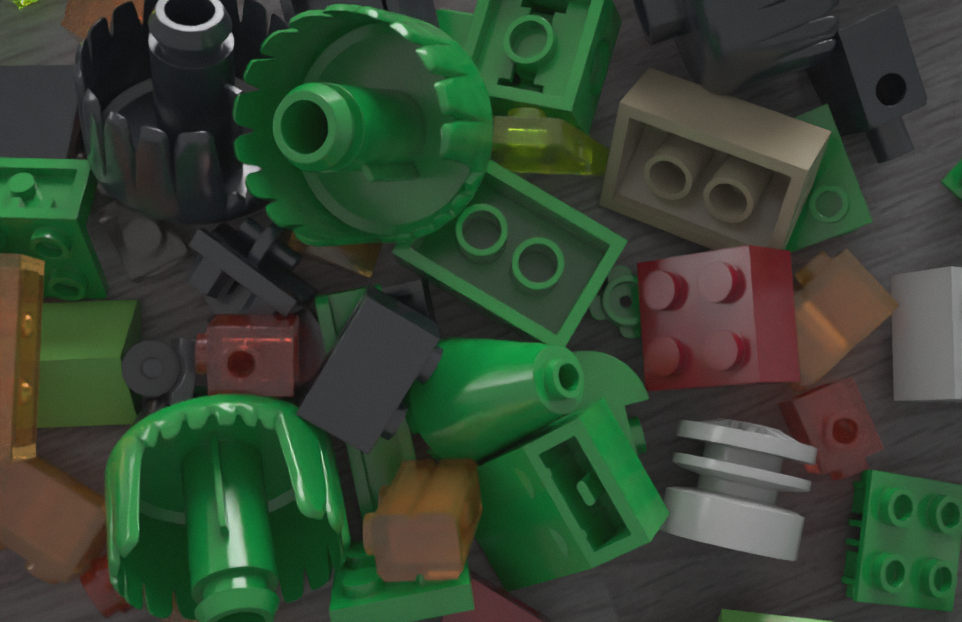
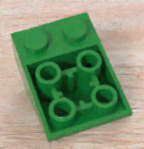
[444,397,670,592]

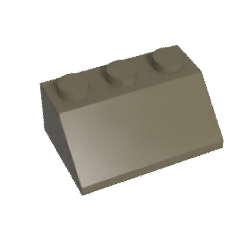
[599,67,831,250]

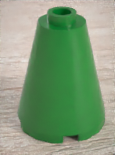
[403,336,585,466]

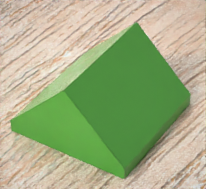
[0,299,142,429]

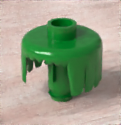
[233,3,494,247]
[104,393,351,622]

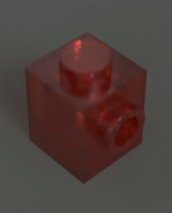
[195,314,299,396]
[777,377,884,480]

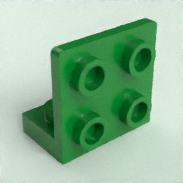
[0,157,109,301]

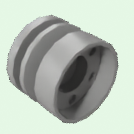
[659,418,818,561]

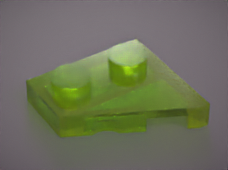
[492,108,610,176]

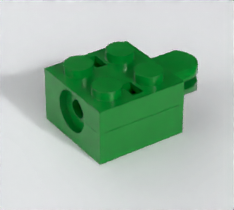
[436,0,622,138]

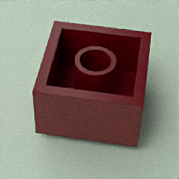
[637,245,801,391]

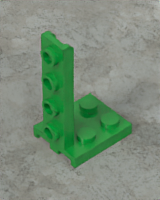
[315,283,475,622]

